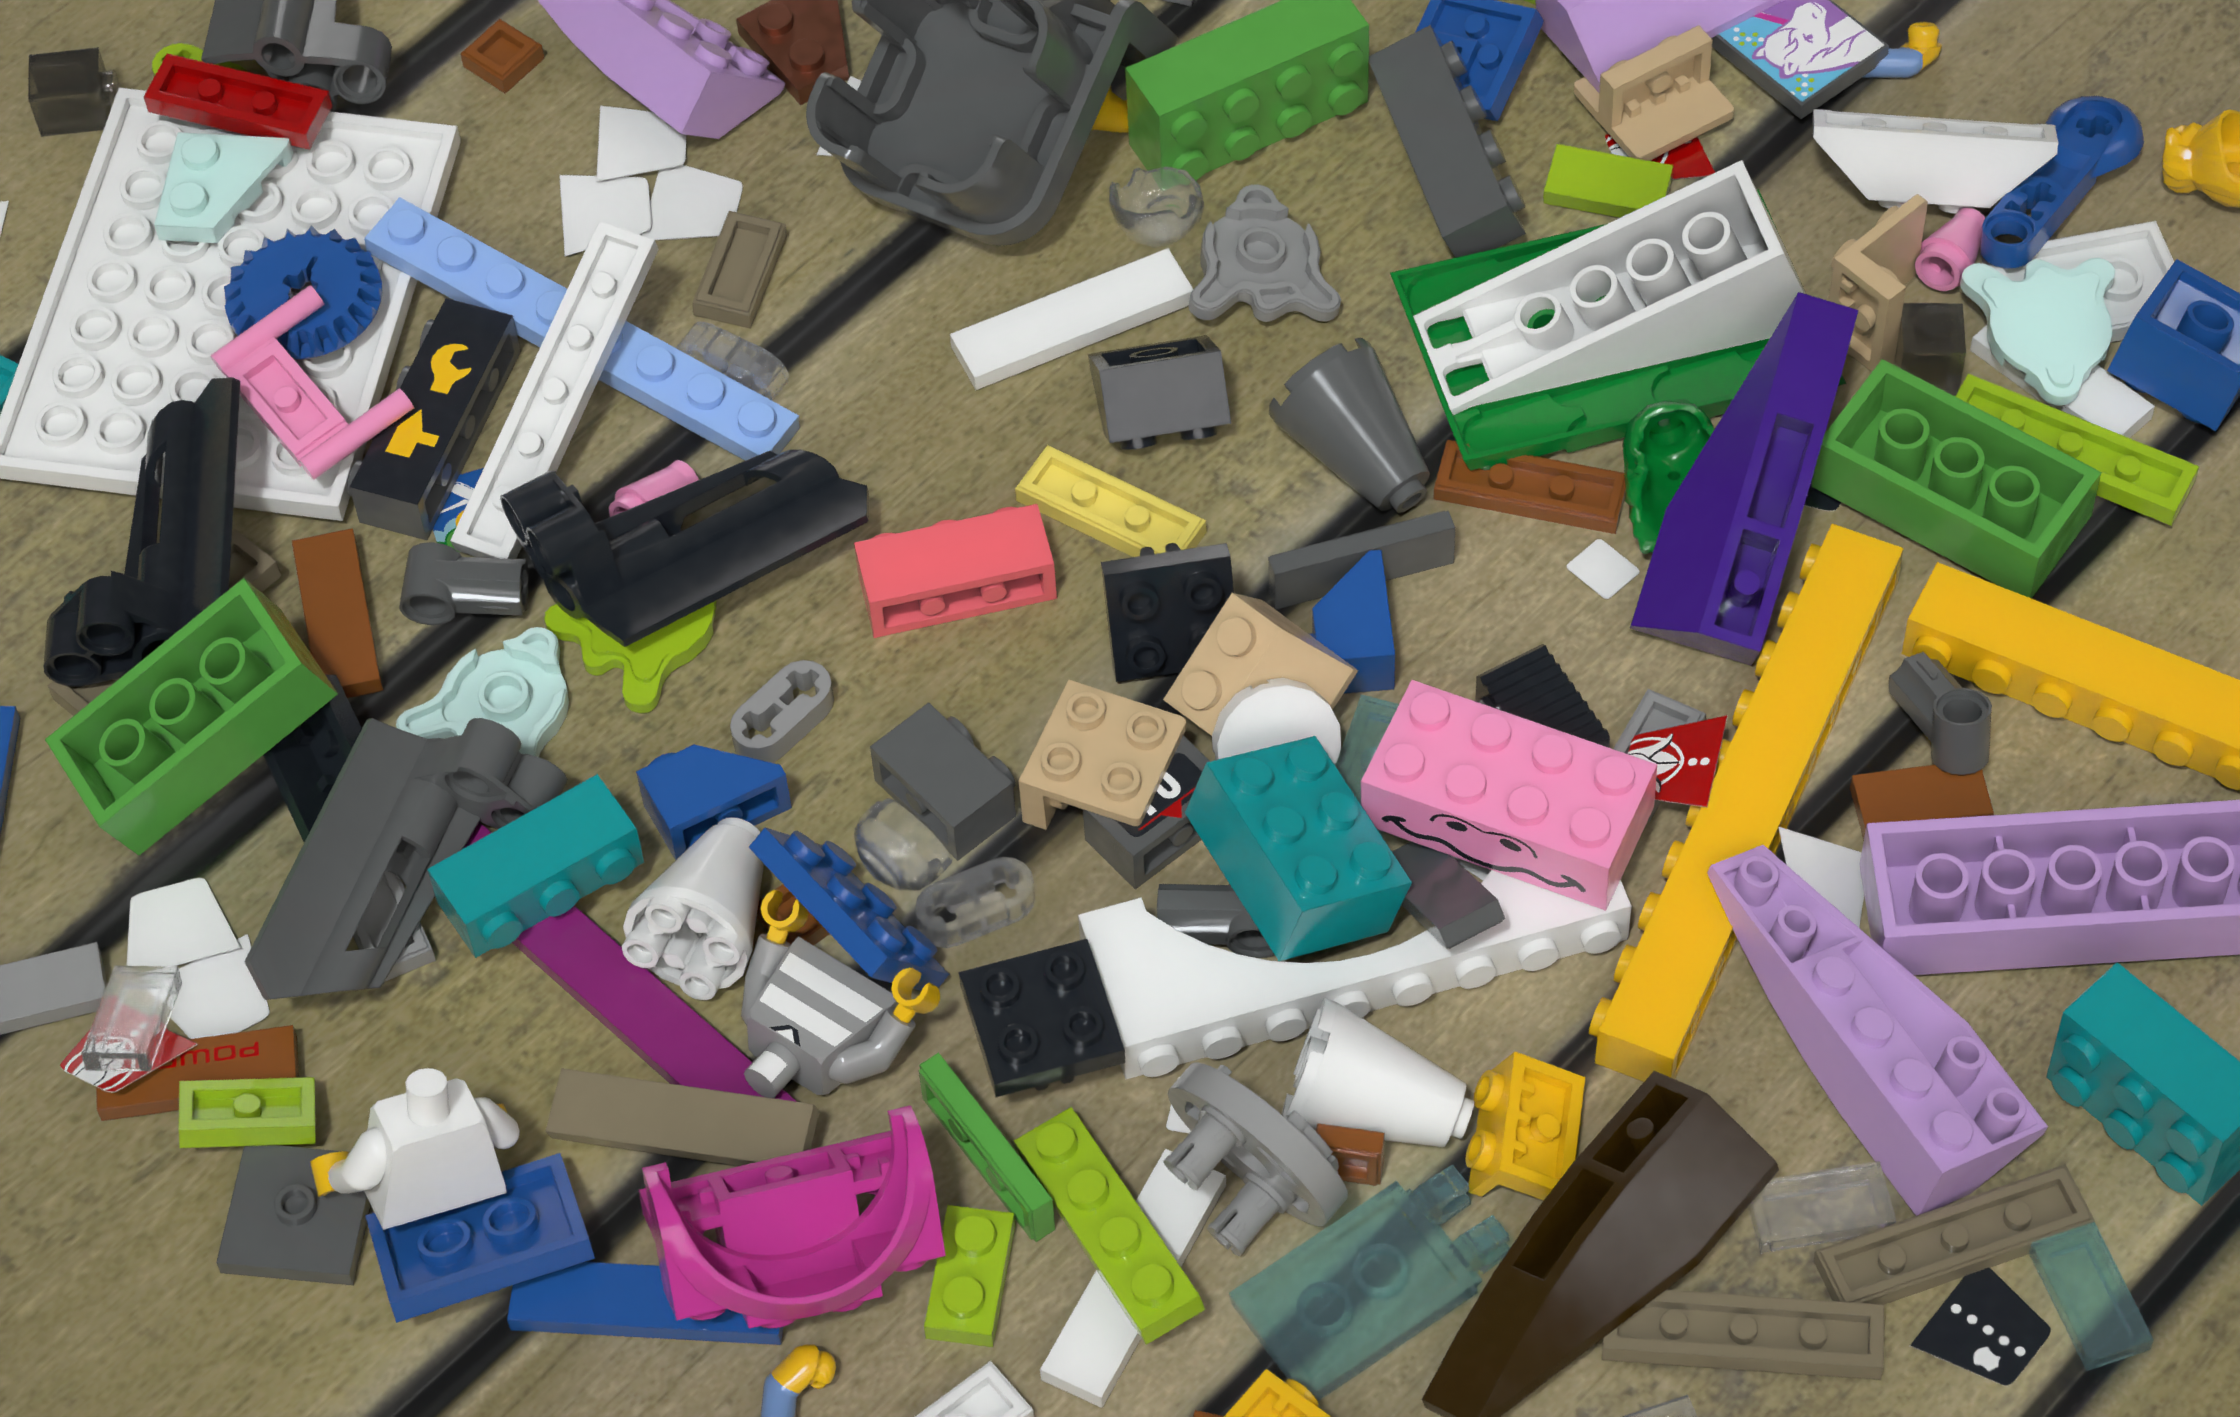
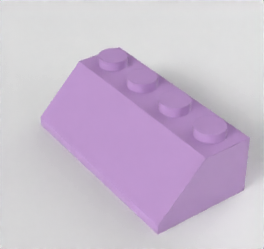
[1536,0,1784,92]

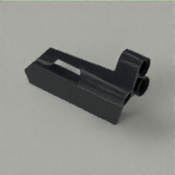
[43,377,240,686]
[500,449,869,647]

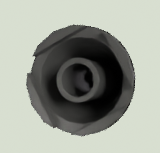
[1269,338,1430,513]

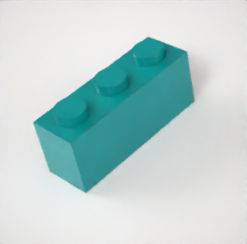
[427,774,645,958]

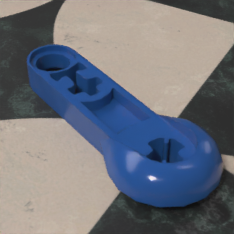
[1980,96,2144,268]

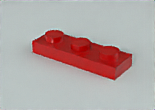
[143,54,333,150]

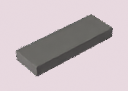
[1268,510,1455,610]
[1392,842,1505,949]

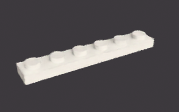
[450,221,659,559]

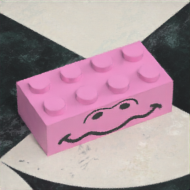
[1361,680,1657,910]

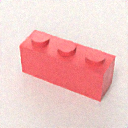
[854,504,1057,638]

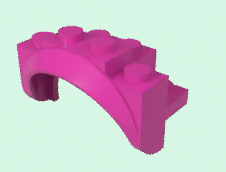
[639,1105,946,1329]

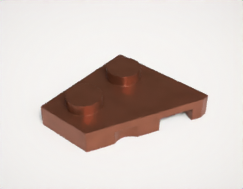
[736,0,849,106]

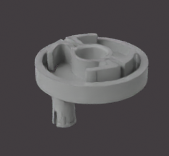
[1163,1062,1348,1256]

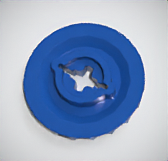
[224,225,382,359]

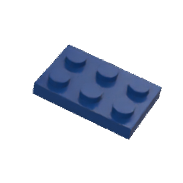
[749,827,950,991]
[365,1153,595,1323]

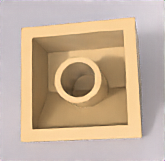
[1163,593,1359,736]

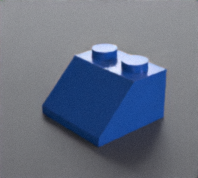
[2107,259,2240,431]

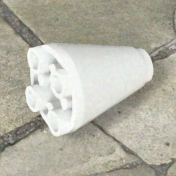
[622,818,764,1000]

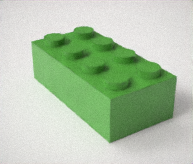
[1125,0,1369,192]
[1811,359,2102,599]
[45,578,338,856]

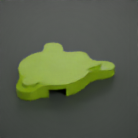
[544,601,716,713]

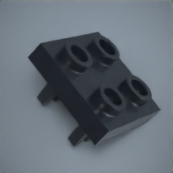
[1101,543,1234,682]
[959,939,1125,1097]

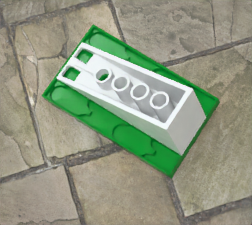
[1390,160,1847,471]

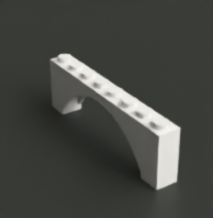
[1078,870,1632,1079]

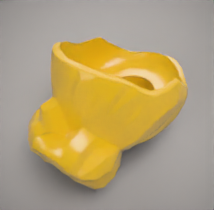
[2162,109,2240,208]

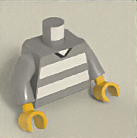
[741,890,940,1098]

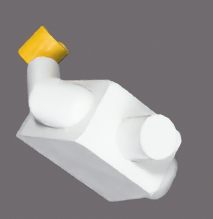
[310,1068,520,1230]

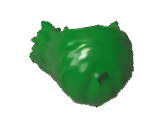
[1622,399,1715,554]

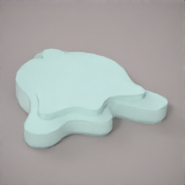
[1960,258,2115,405]
[396,627,569,757]

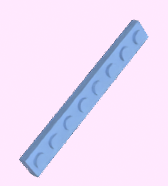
[364,197,799,461]

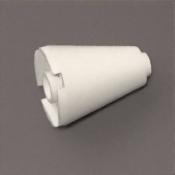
[1281,998,1474,1147]

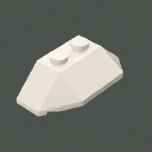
[1812,109,2058,214]

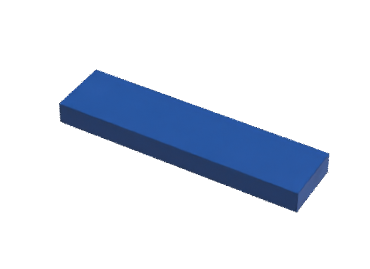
[507,1262,783,1345]

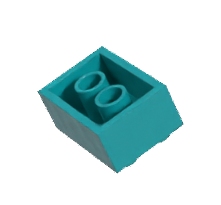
[1185,736,1412,961]
[2046,962,2240,1206]

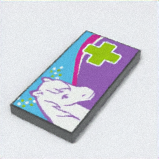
[1711,0,1889,119]

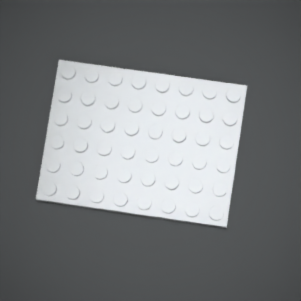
[0,88,461,521]

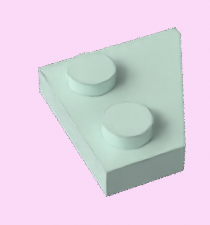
[154,132,293,243]

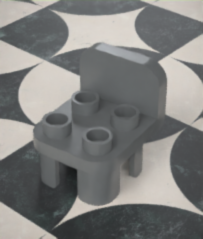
[806,0,1178,246]

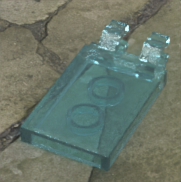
[1229,1164,1510,1401]

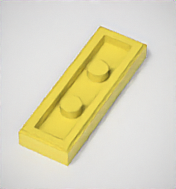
[1015,445,1207,557]

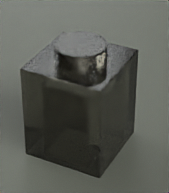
[28,47,119,137]
[1894,303,1966,396]

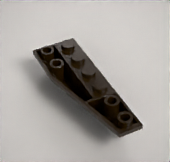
[1422,1071,1779,1417]

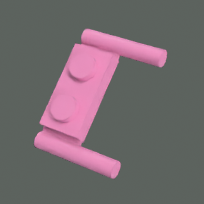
[210,285,414,480]

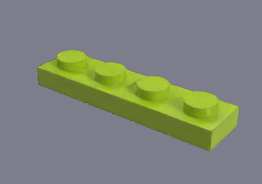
[1955,373,2199,526]
[1014,1107,1205,1345]

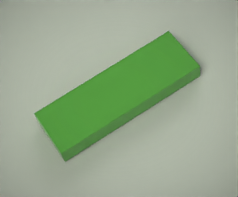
[919,1053,1055,1242]

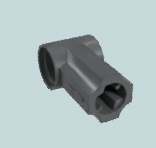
[399,542,529,625]
[1889,652,1992,775]
[1157,884,1274,958]

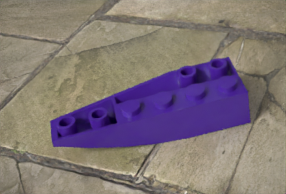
[1630,292,1859,666]

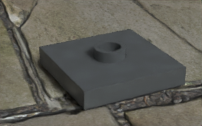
[216,1145,371,1285]

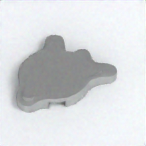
[1188,184,1341,322]

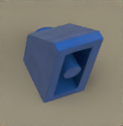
[1309,550,1395,694]
[636,744,792,861]

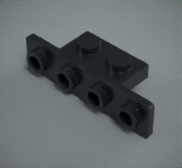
[263,674,362,842]

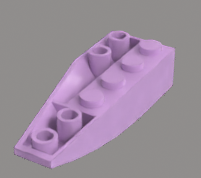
[538,0,786,139]
[1707,845,2048,1216]

